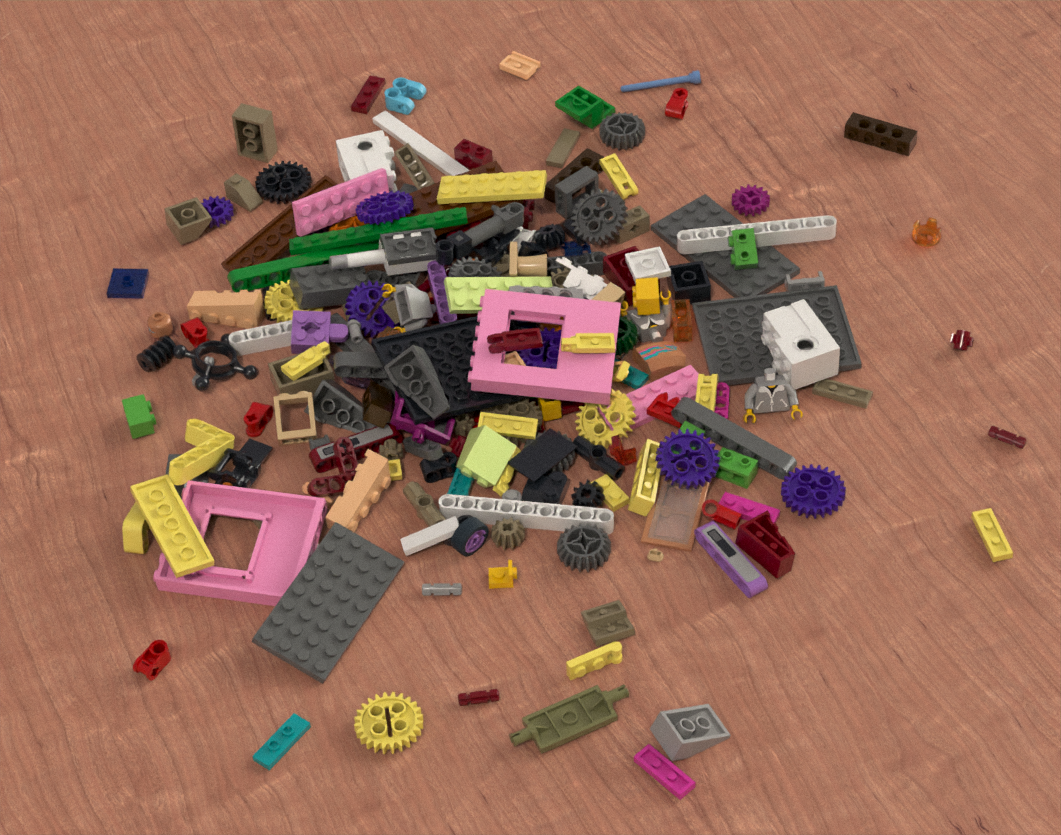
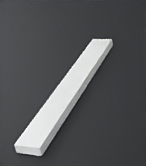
[372,110,470,176]

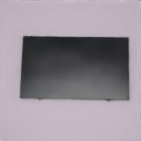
[507,428,577,482]

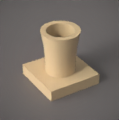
[509,242,547,277]

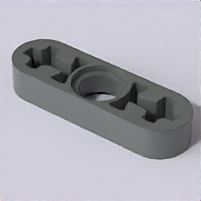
[403,436,443,461]

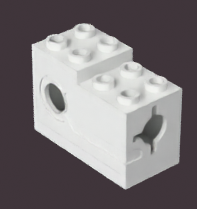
[336,130,397,193]
[761,299,840,389]

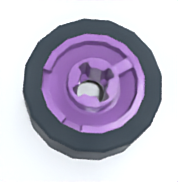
[451,517,489,557]

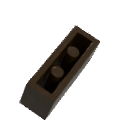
[362,381,393,429]

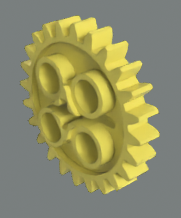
[264,280,323,323]
[575,388,636,449]
[354,692,423,754]

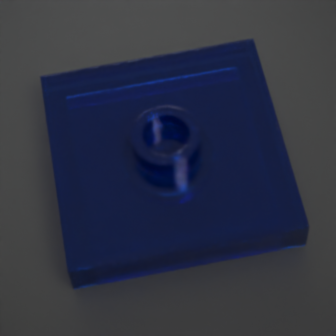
[106,268,149,299]

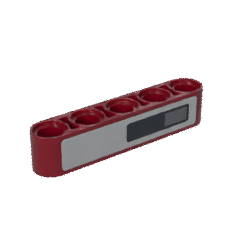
[308,423,403,473]

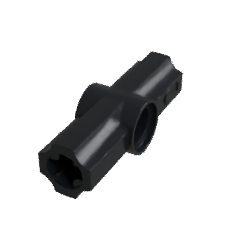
[572,435,625,481]

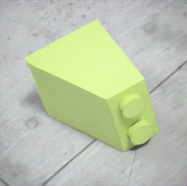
[456,425,516,488]

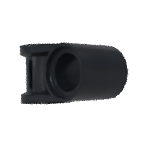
[518,241,548,257]
[419,452,457,483]

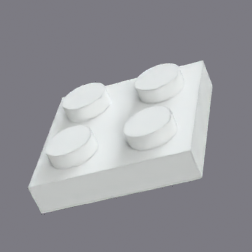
[625,247,671,284]

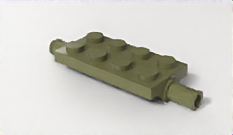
[509,684,629,754]

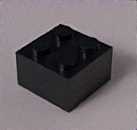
[667,261,711,307]

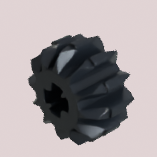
[535,224,565,251]
[571,479,605,508]

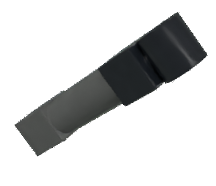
[436,202,524,265]

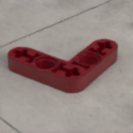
[307,437,358,497]

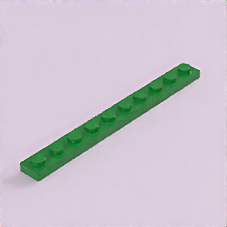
[289,207,468,256]

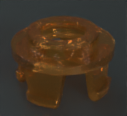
[911,217,942,247]

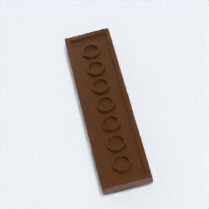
[221,175,338,272]

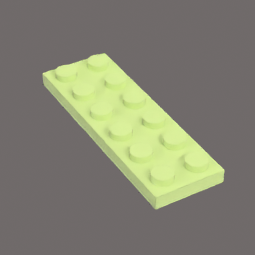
[444,276,552,314]

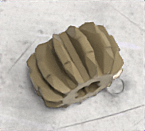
[491,517,525,550]

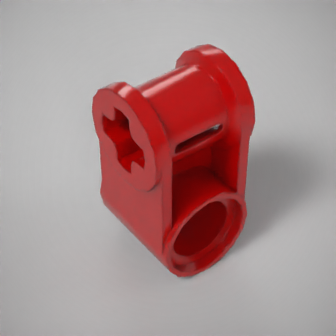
[665,88,688,120]
[180,317,209,348]
[243,402,273,437]
[133,639,171,681]

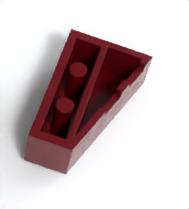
[735,510,795,579]

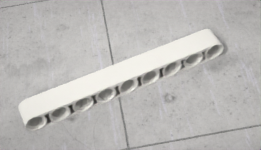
[677,215,837,254]
[439,494,614,535]

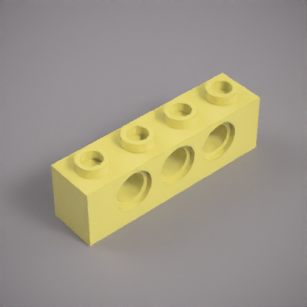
[628,439,661,517]

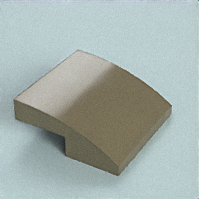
[581,600,635,647]

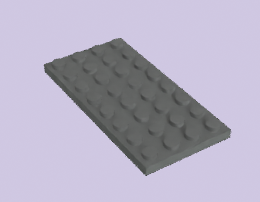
[651,194,800,298]
[252,522,404,684]

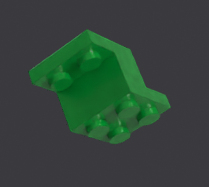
[555,85,616,129]

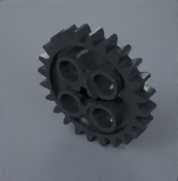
[255,161,312,204]

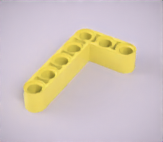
[168,419,235,485]

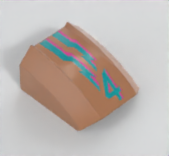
[632,341,686,382]

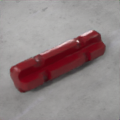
[988,426,1026,449]
[458,689,500,706]

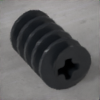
[136,335,176,372]

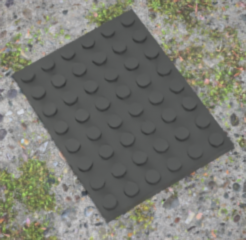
[692,285,862,385]

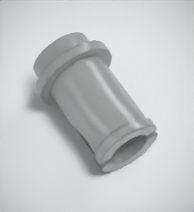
[347,319,363,344]

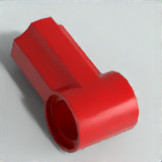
[702,499,742,530]

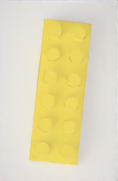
[437,170,547,204]
[130,474,214,578]

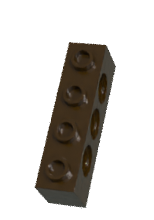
[844,112,918,157]
[544,148,604,204]

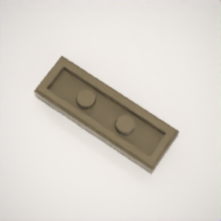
[546,128,580,168]
[812,379,873,409]

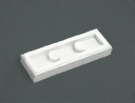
[400,516,459,556]

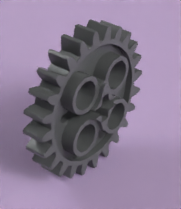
[571,188,628,245]
[448,257,504,277]

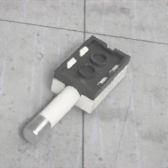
[329,228,436,276]

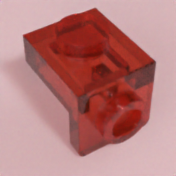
[609,435,637,465]

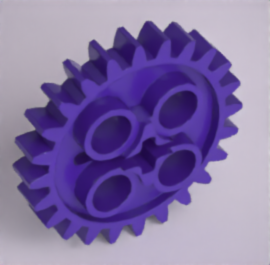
[356,190,414,225]
[345,281,400,338]
[516,328,562,369]
[655,429,720,490]
[781,464,846,519]

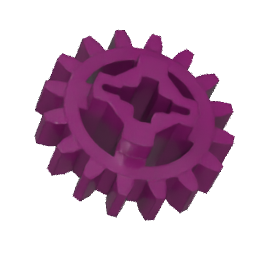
[731,184,770,216]

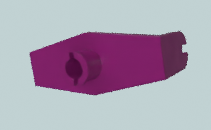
[390,398,455,445]

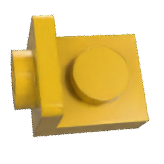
[488,560,517,589]

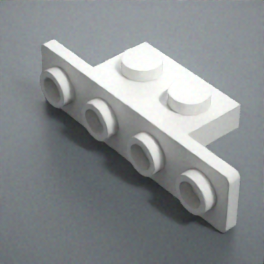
[555,257,617,300]

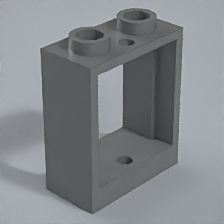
[555,166,599,219]

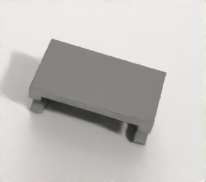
[784,271,825,291]

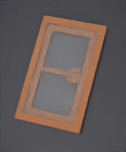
[641,474,710,552]

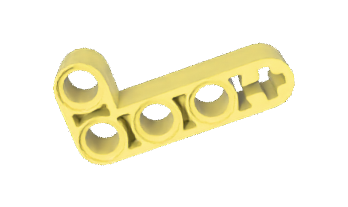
[122,502,150,554]

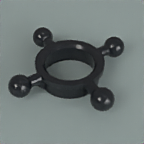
[172,333,258,392]

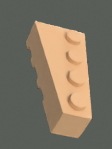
[187,289,265,329]
[325,449,391,532]

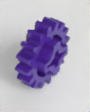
[201,196,234,228]

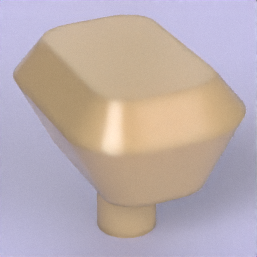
[647,548,664,562]

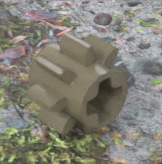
[452,413,474,436]
[379,439,403,461]

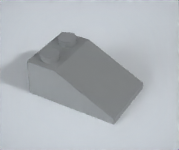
[650,704,731,761]

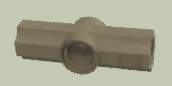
[403,481,446,527]

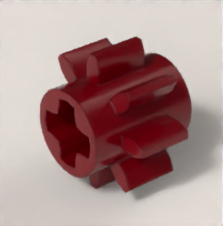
[950,330,974,351]
[449,435,467,458]

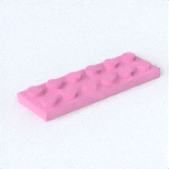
[292,168,389,237]
[597,365,699,432]

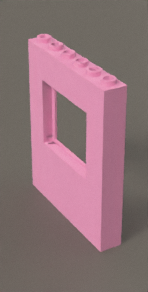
[468,289,621,405]
[153,480,328,606]

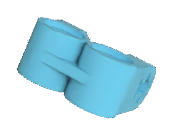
[384,77,427,115]

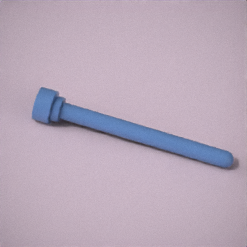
[620,70,701,92]

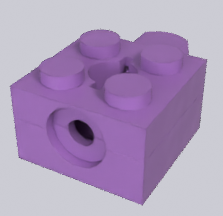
[291,310,348,355]

